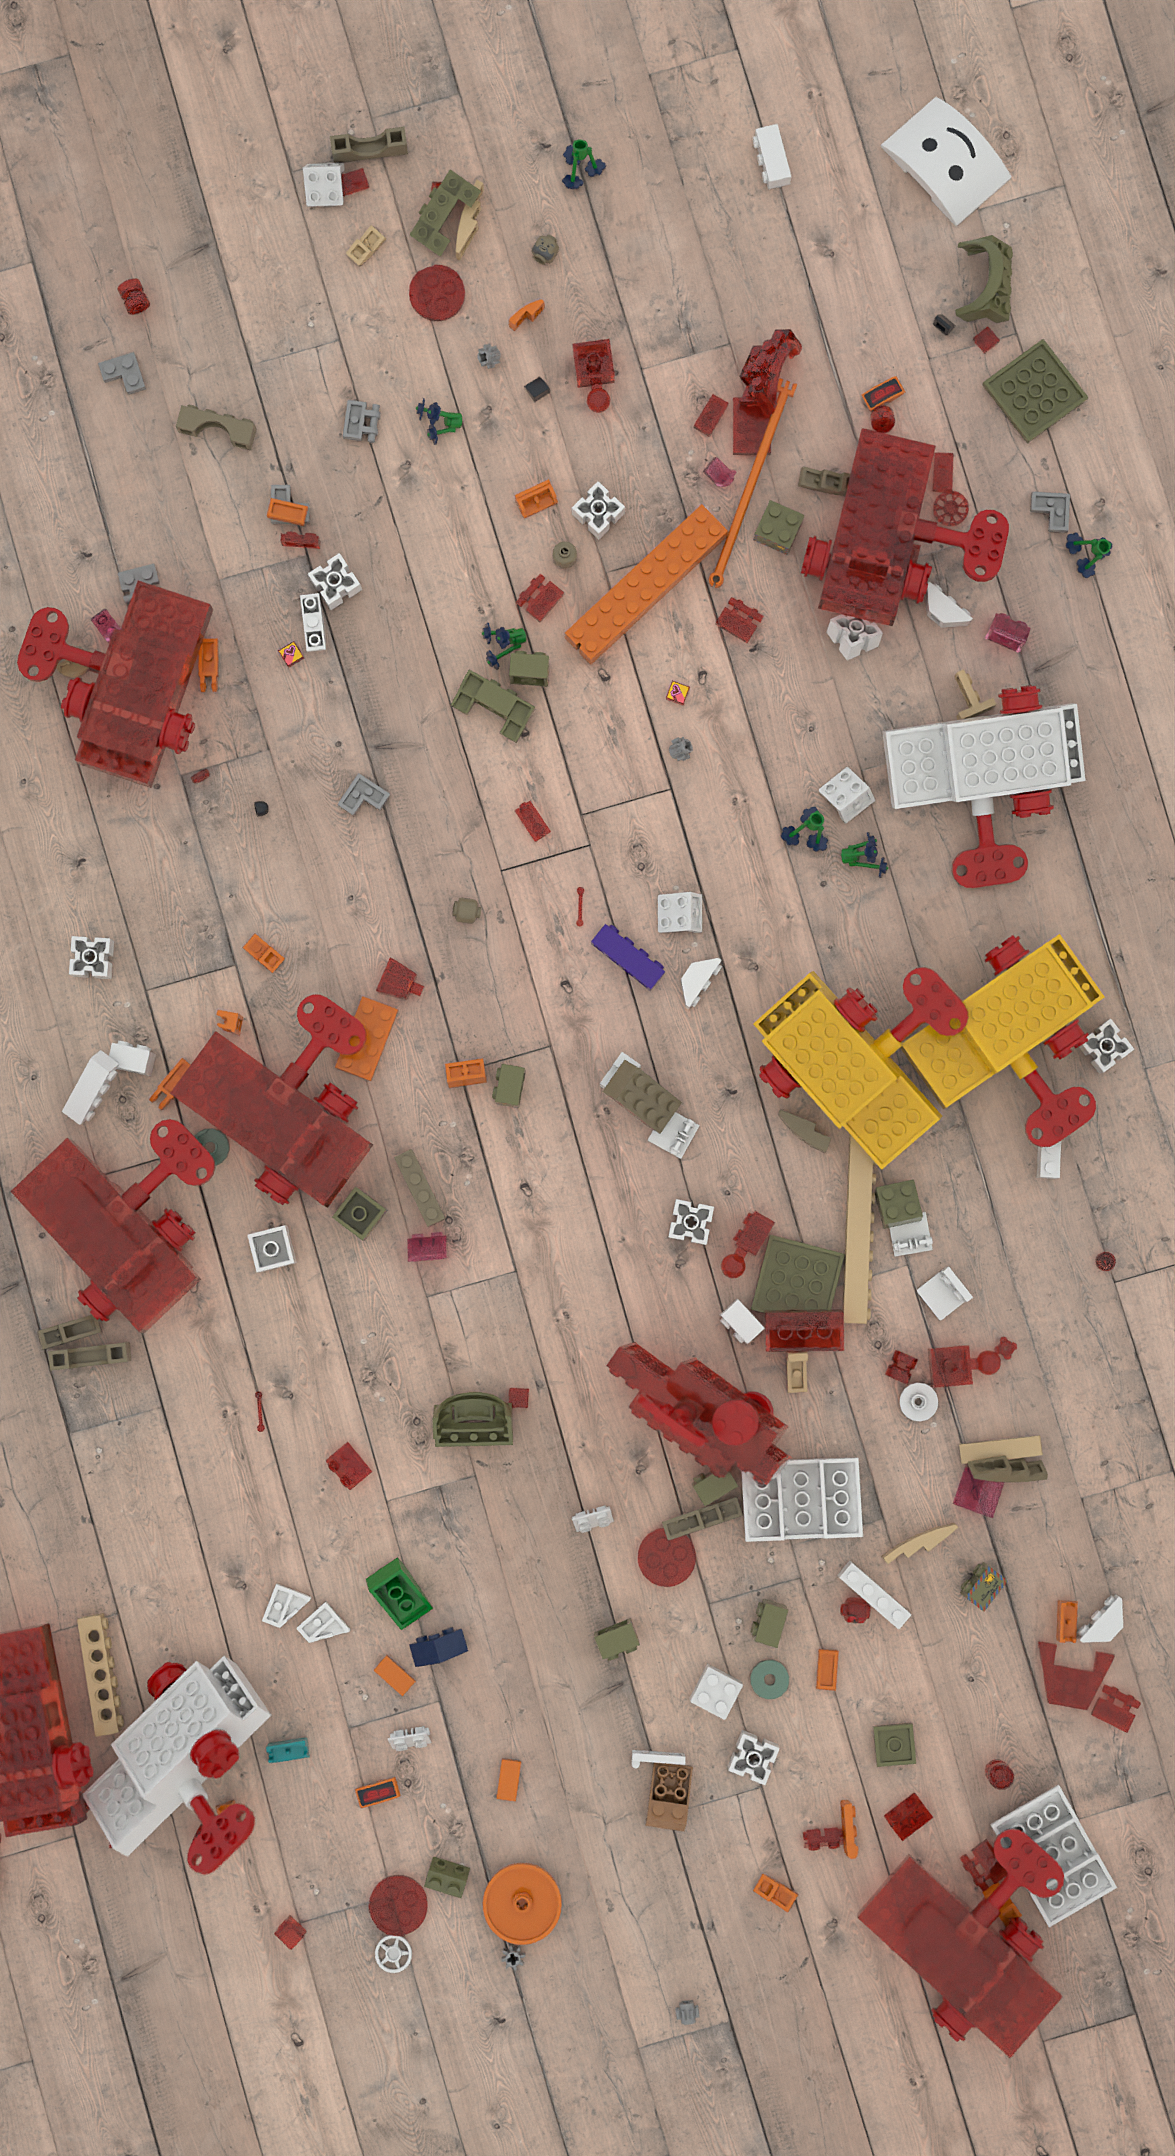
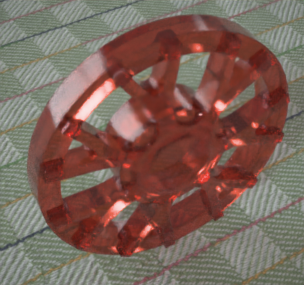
[933,491,969,526]

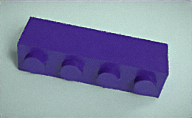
[591,924,665,991]

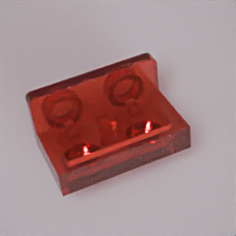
[326,1442,372,1490]
[884,1793,933,1841]

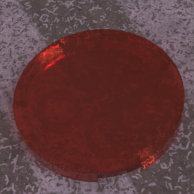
[409,264,465,321]
[638,1528,696,1587]
[369,1875,428,1936]

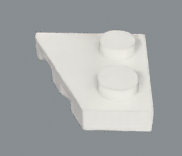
[262,1584,311,1628]
[296,1601,351,1643]

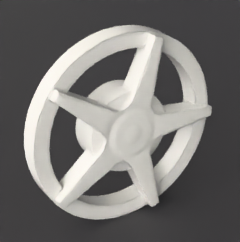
[375,1934,412,1973]

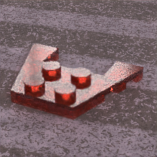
[1038,1641,1115,1710]

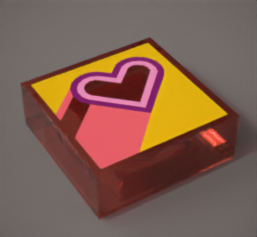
[278,641,304,668]
[666,681,690,706]

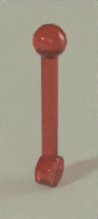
[576,887,584,927]
[255,1391,265,1432]

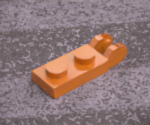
[198,638,219,692]
[149,1058,198,1110]
[840,1800,858,1859]

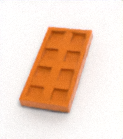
[335,996,399,1081]

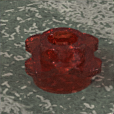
[994,1337,1017,1360]

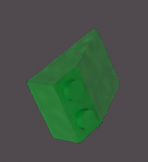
[366,1557,433,1630]

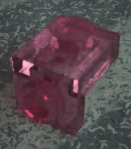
[703,457,737,487]
[91,609,123,643]

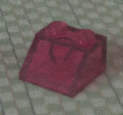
[985,613,1031,653]
[407,1232,449,1262]
[953,1467,1005,1518]

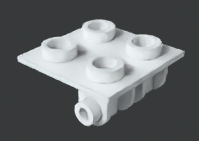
[648,1112,700,1159]
[889,1212,933,1256]
[572,1505,614,1533]
[388,1726,431,1751]

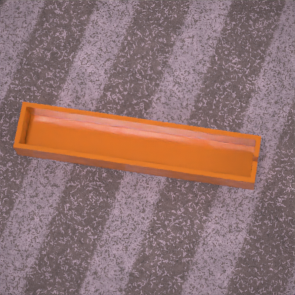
[565,504,728,665]

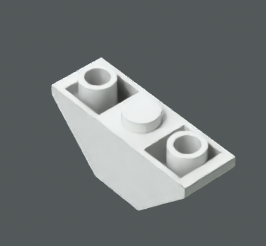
[925,582,973,628]
[300,593,326,652]
[681,958,722,1009]
[1076,1594,1123,1643]

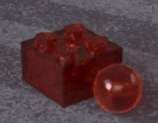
[572,339,615,413]
[721,1211,775,1279]
[928,1345,1001,1388]

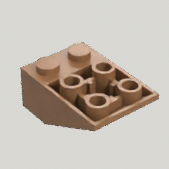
[645,1763,693,1831]

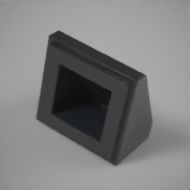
[933,314,955,335]
[524,376,550,402]

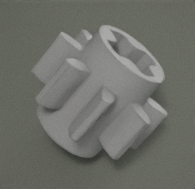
[478,344,501,369]
[669,737,693,761]
[501,1944,525,1971]
[675,2000,700,2025]

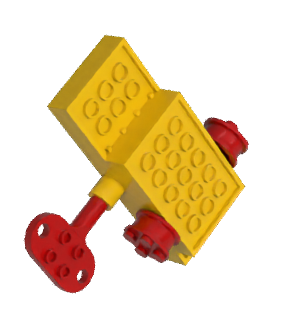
[900,934,1105,1147]
[753,967,969,1170]

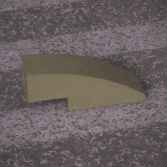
[778,1110,831,1153]
[37,1315,101,1350]

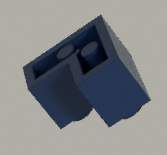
[409,1627,468,1667]

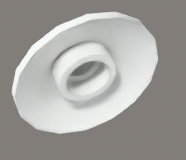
[899,1383,938,1422]

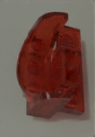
[739,329,802,415]

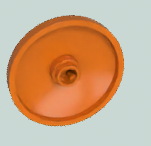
[483,1863,562,1945]

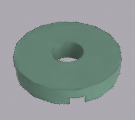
[195,1128,230,1166]
[750,1659,789,1699]

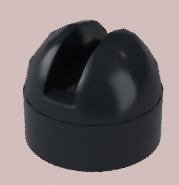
[254,801,269,817]

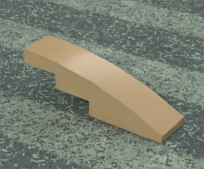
[456,180,484,260]
[959,1435,1043,1464]
[881,1523,959,1564]

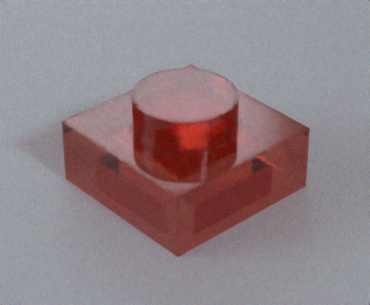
[509,1388,529,1408]

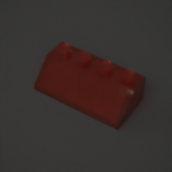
[764,1309,844,1352]

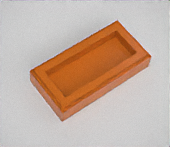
[267,498,308,526]
[816,1649,839,1691]
[373,1655,416,1696]
[496,1758,521,1802]

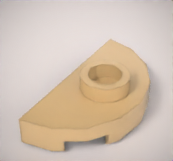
[56,651,90,678]

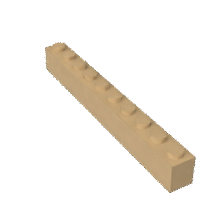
[842,1133,876,1324]

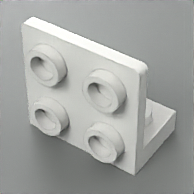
[303,163,345,206]
[819,767,875,824]
[658,892,702,933]
[917,1267,973,1320]

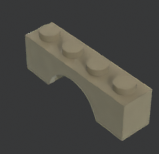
[330,127,408,163]
[176,405,257,451]
[394,1149,446,1227]
[48,1342,131,1371]

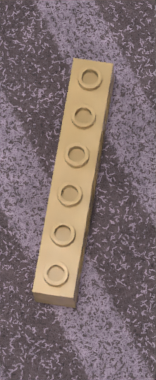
[77,1613,124,1737]

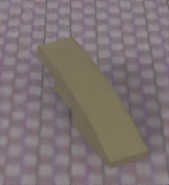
[798,466,878,501]
[968,1455,1048,1482]
[662,1497,744,1541]

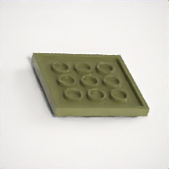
[982,339,1089,444]
[751,1235,845,1329]

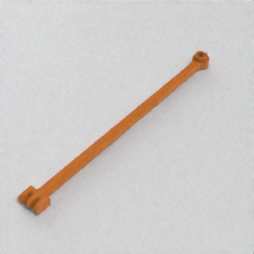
[709,378,797,588]

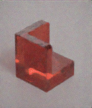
[274,1915,307,1950]

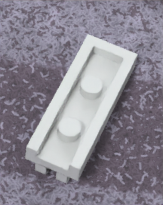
[632,1750,686,1768]

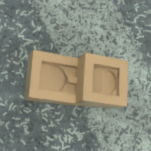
[346,225,387,266]

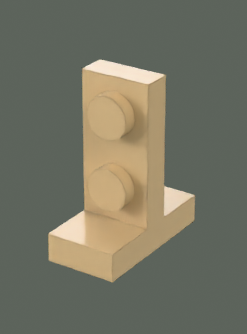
[954,669,997,720]
[784,1340,808,1393]

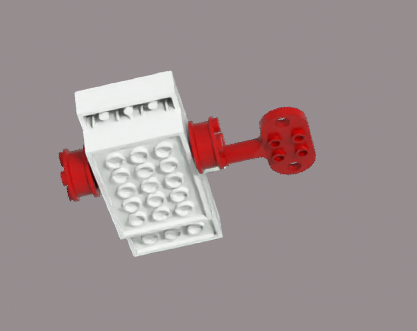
[882,685,1086,888]
[82,1656,271,1875]

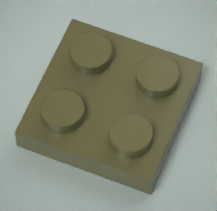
[873,1723,916,1767]

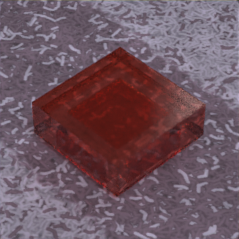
[973,326,1000,354]

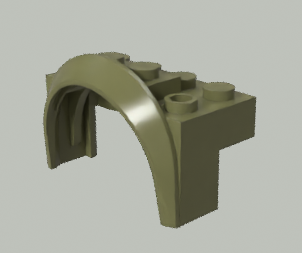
[955,235,1013,323]
[432,1392,513,1447]

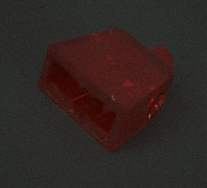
[376,957,425,1000]

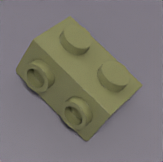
[424,1857,470,1898]

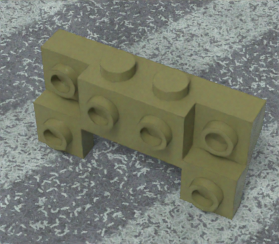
[410,169,481,257]
[451,669,535,743]

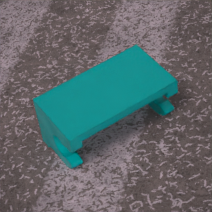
[266,1737,310,1763]

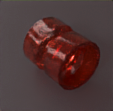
[117,278,150,315]
[885,1350,918,1385]
[985,1759,1014,1790]

